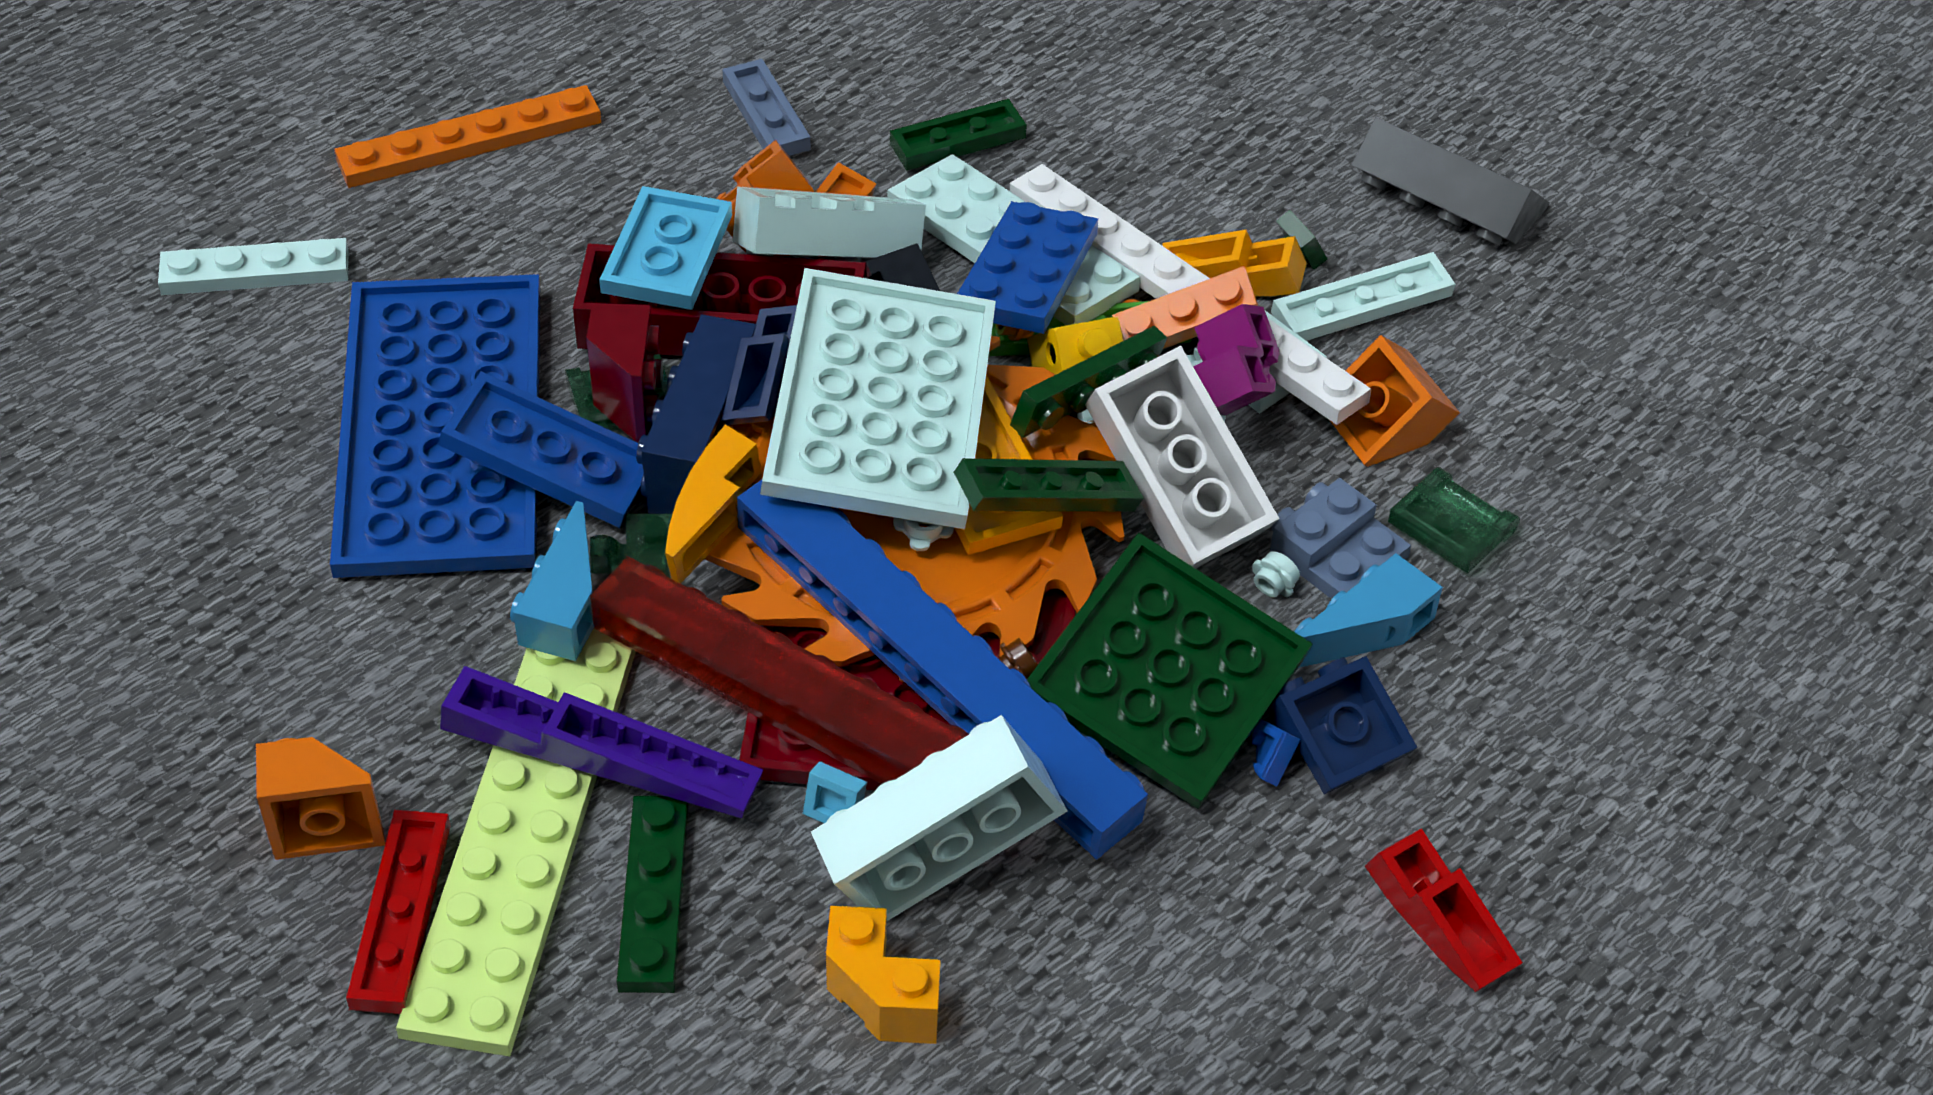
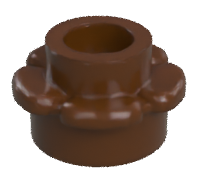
[998,638,1038,679]

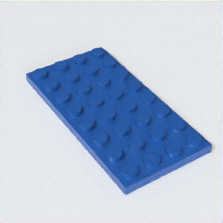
[330,274,541,578]

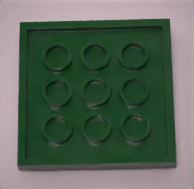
[1027,532,1313,809]

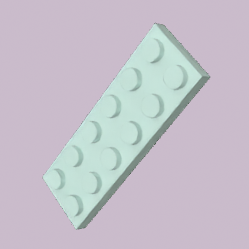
[887,154,1140,325]

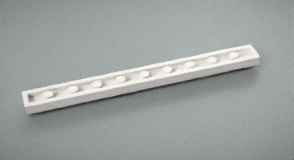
[1010,164,1371,425]

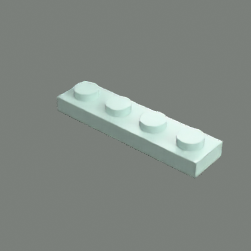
[158,238,348,295]
[1271,252,1456,341]

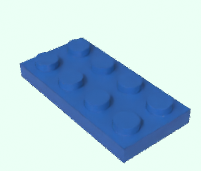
[957,201,1099,334]
[438,371,644,528]

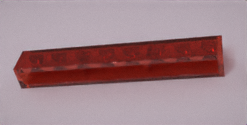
[590,556,969,784]

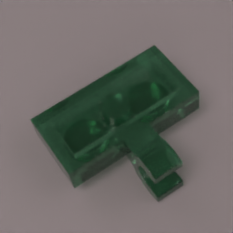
[590,514,677,603]

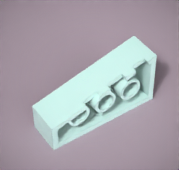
[733,186,926,262]

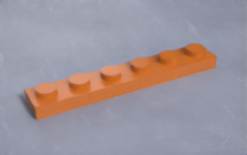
[334,85,601,188]

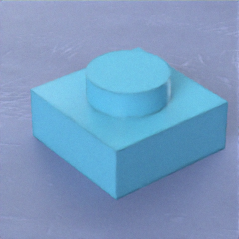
[803,761,867,823]

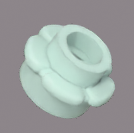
[1252,551,1300,598]

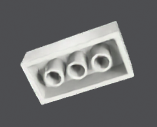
[1085,346,1280,569]

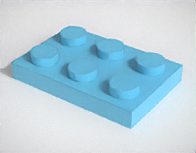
[599,186,732,310]

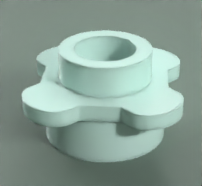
[893,517,954,551]

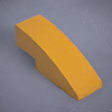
[1162,229,1307,296]
[665,424,762,585]

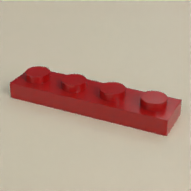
[346,810,451,1014]

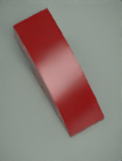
[1365,828,1523,992]

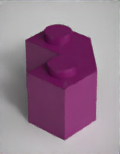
[1193,304,1279,415]

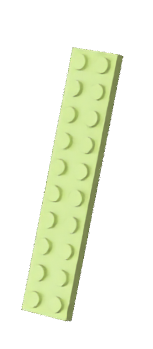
[396,598,647,1056]

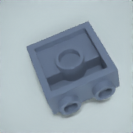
[1270,478,1411,599]

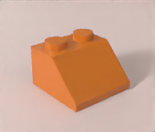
[1329,335,1460,467]
[256,737,386,860]

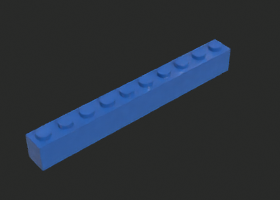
[737,480,1148,860]

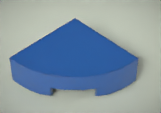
[1251,720,1301,787]

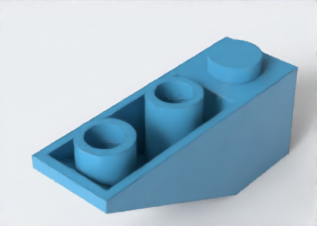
[510,501,596,661]
[1294,553,1443,668]

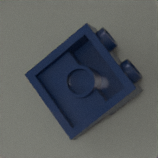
[1268,656,1418,795]

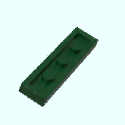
[1010,326,1168,438]
[953,458,1144,512]
[616,796,688,993]

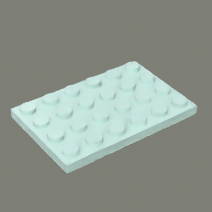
[760,268,996,529]

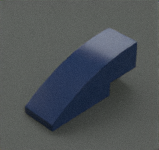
[722,305,797,425]

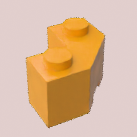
[826,906,940,1044]

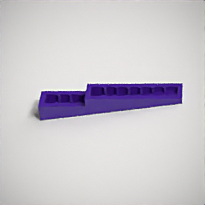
[440,666,763,818]

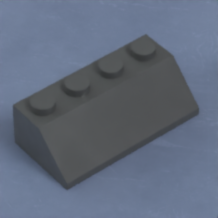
[1352,117,1550,246]

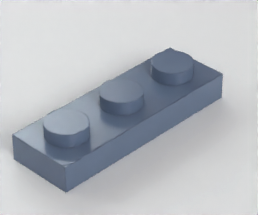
[722,59,811,156]

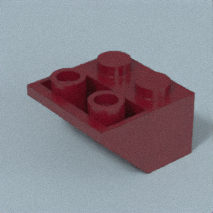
[587,303,663,443]

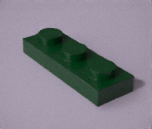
[890,98,1027,171]

